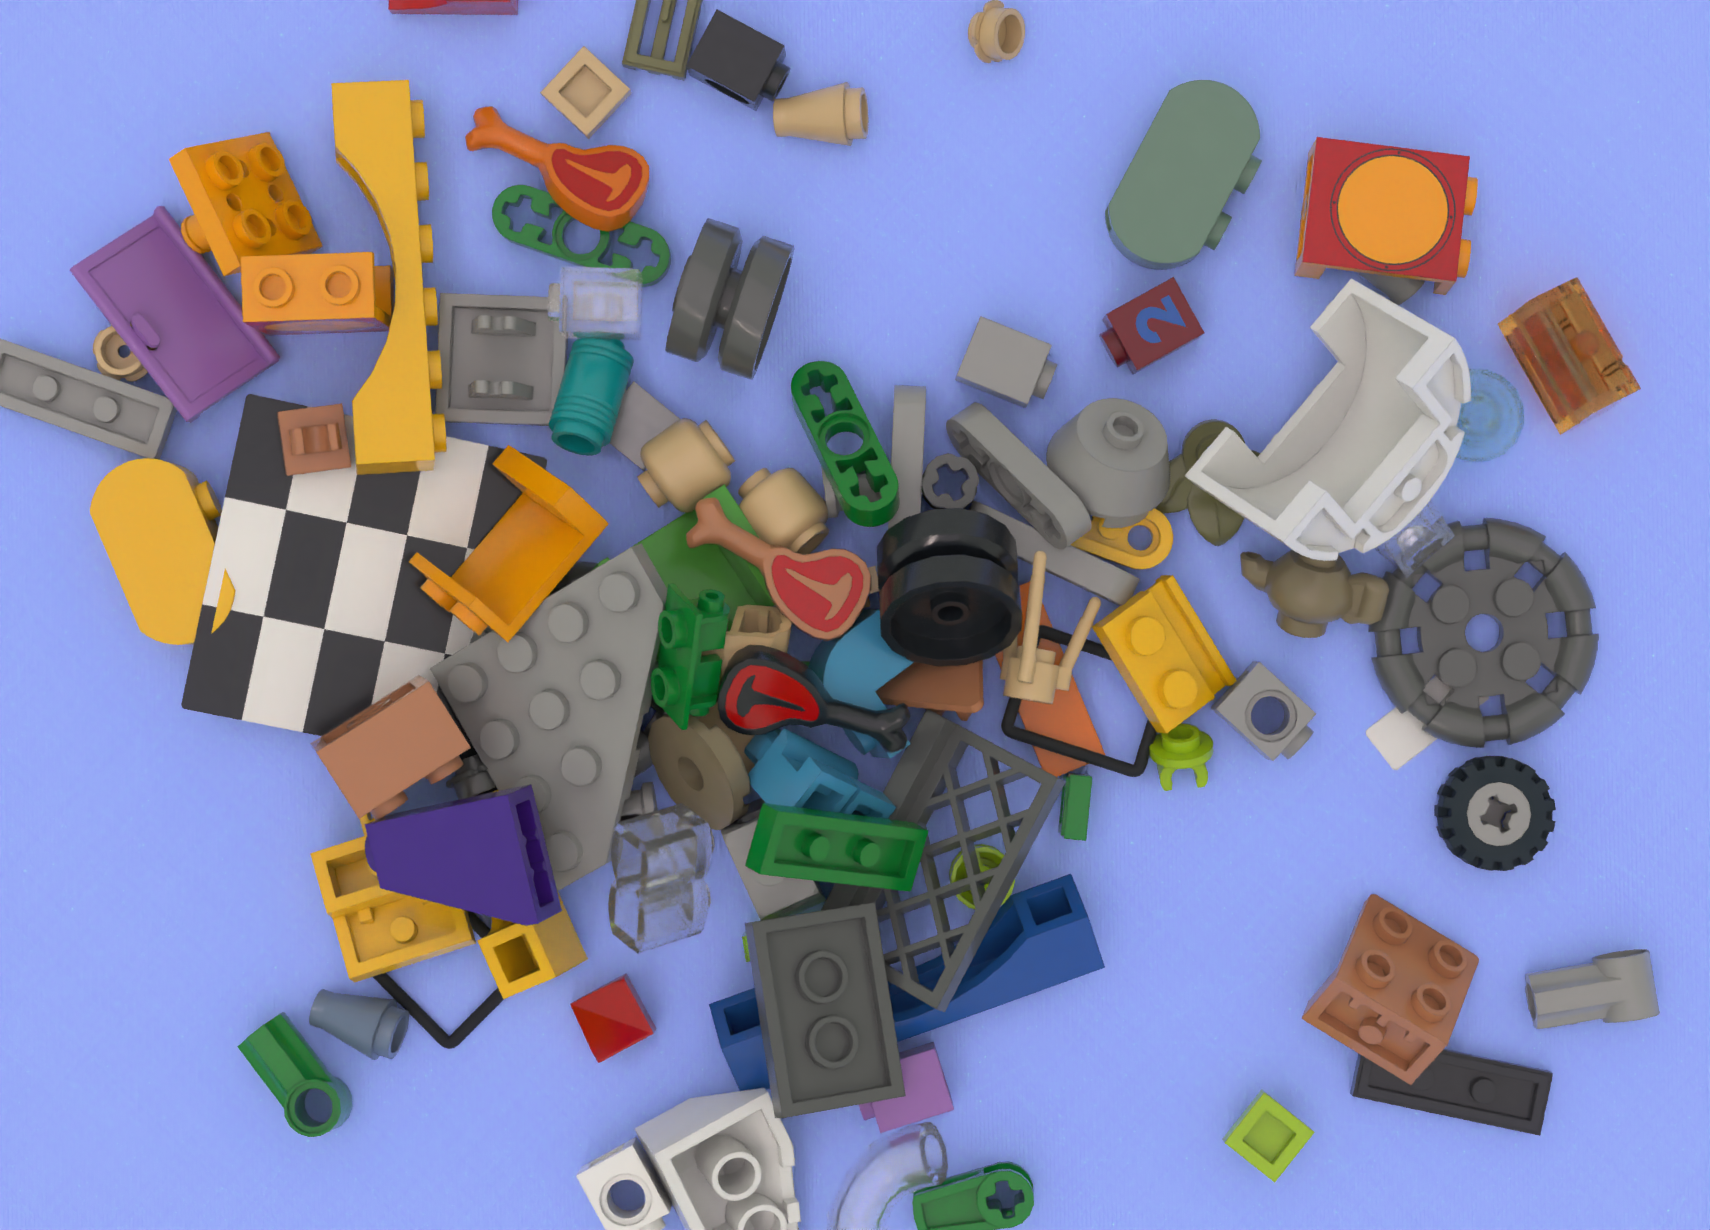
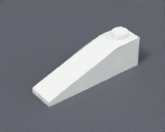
[634,1088,801,1230]

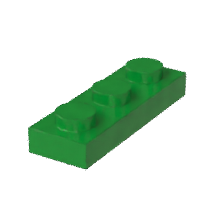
[745,803,929,892]

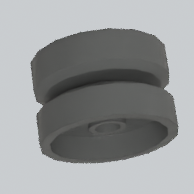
[665,218,795,380]

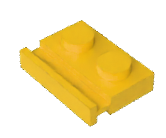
[1092,575,1237,734]

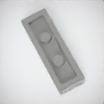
[0,338,177,460]

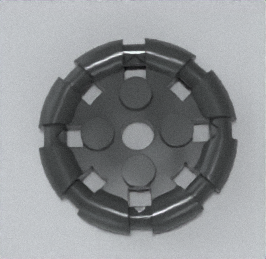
[1368,518,1599,748]

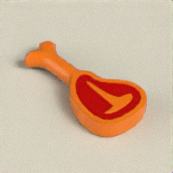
[465,106,649,232]

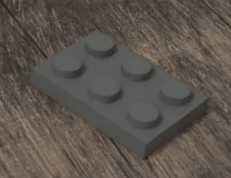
[745,902,906,1118]

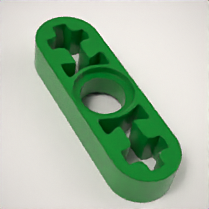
[492,185,671,287]
[791,361,900,527]

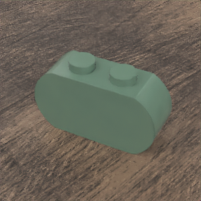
[1105,80,1262,270]

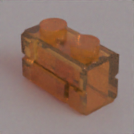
[1497,277,1641,435]

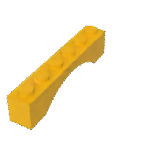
[331,80,447,475]

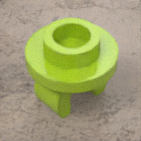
[1149,723,1214,791]

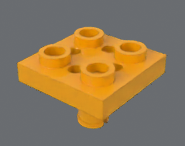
[169,132,323,276]

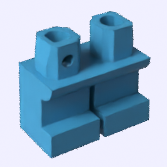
[744,728,897,819]

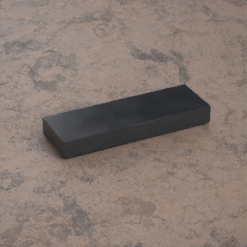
[1350,1049,1553,1136]

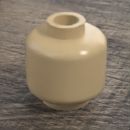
[637,418,735,513]
[738,468,829,555]

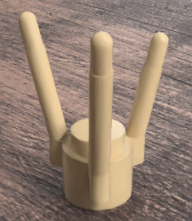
[1000,551,1101,704]

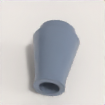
[309,989,409,1060]

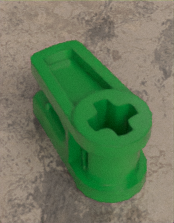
[912,1161,1034,1230]

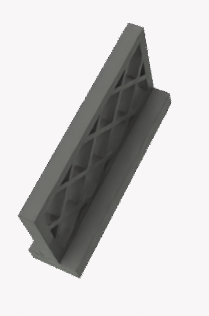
[821,709,1066,1012]

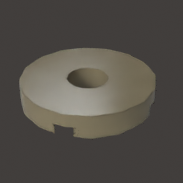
[648,714,750,830]

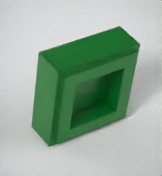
[1058,772,1092,841]

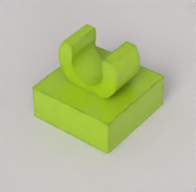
[1222,1089,1315,1183]

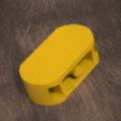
[90,458,235,645]

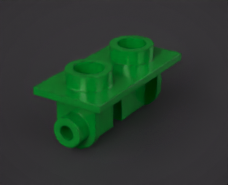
[650,583,730,730]

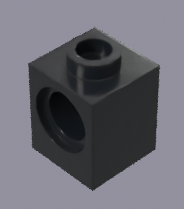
[686,9,791,111]

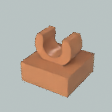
[277,403,351,476]

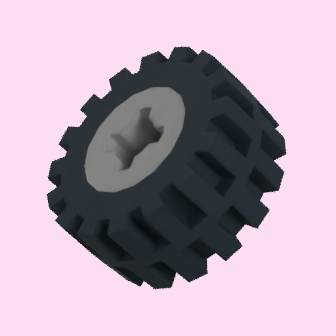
[1434,756,1556,871]

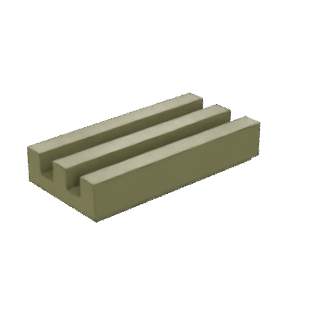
[622,0,703,81]

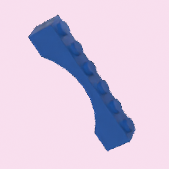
[709,874,1105,1091]

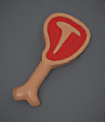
[686,497,871,641]

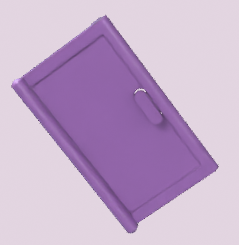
[69,206,280,423]

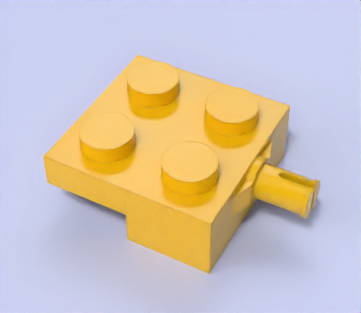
[310,812,476,983]

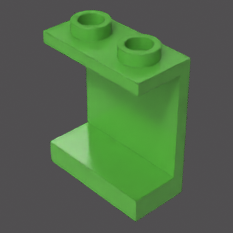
[590,484,776,662]

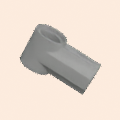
[1525,949,1660,1029]

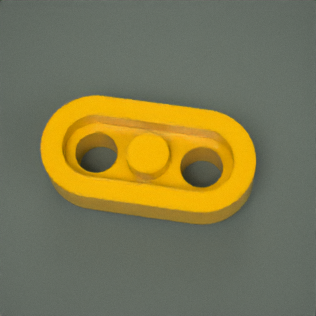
[1071,508,1173,570]

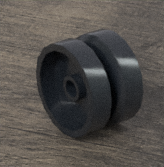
[877,508,1022,666]

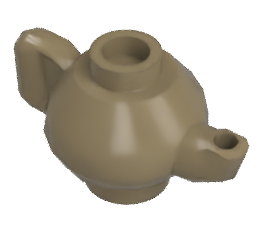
[1240,549,1389,638]

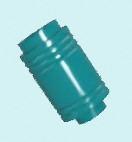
[549,333,634,456]

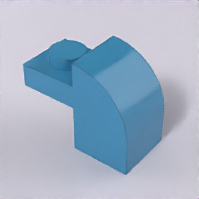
[808,609,914,759]

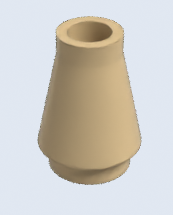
[773,82,869,146]

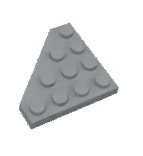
[430,543,667,891]

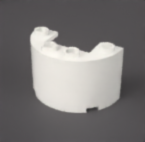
[1185,278,1471,561]

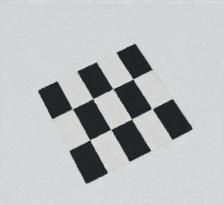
[181,394,547,760]

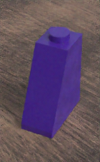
[365,784,562,926]

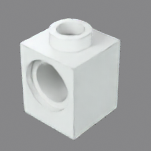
[576,1136,672,1230]

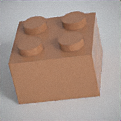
[310,675,471,820]

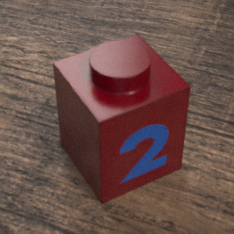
[1099,277,1204,375]

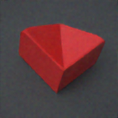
[570,973,657,1063]

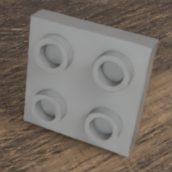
[435,293,570,426]

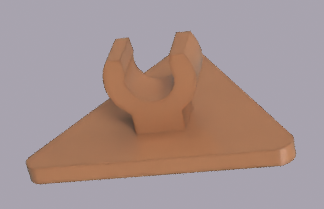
[875,660,984,721]

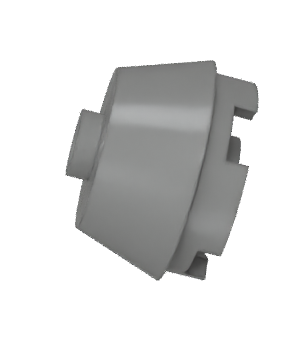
[1046,398,1170,528]

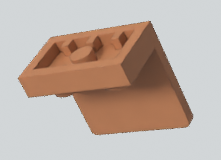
[1301,894,1479,1085]

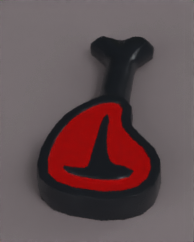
[717,645,911,753]

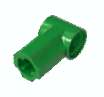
[237,1012,353,1137]

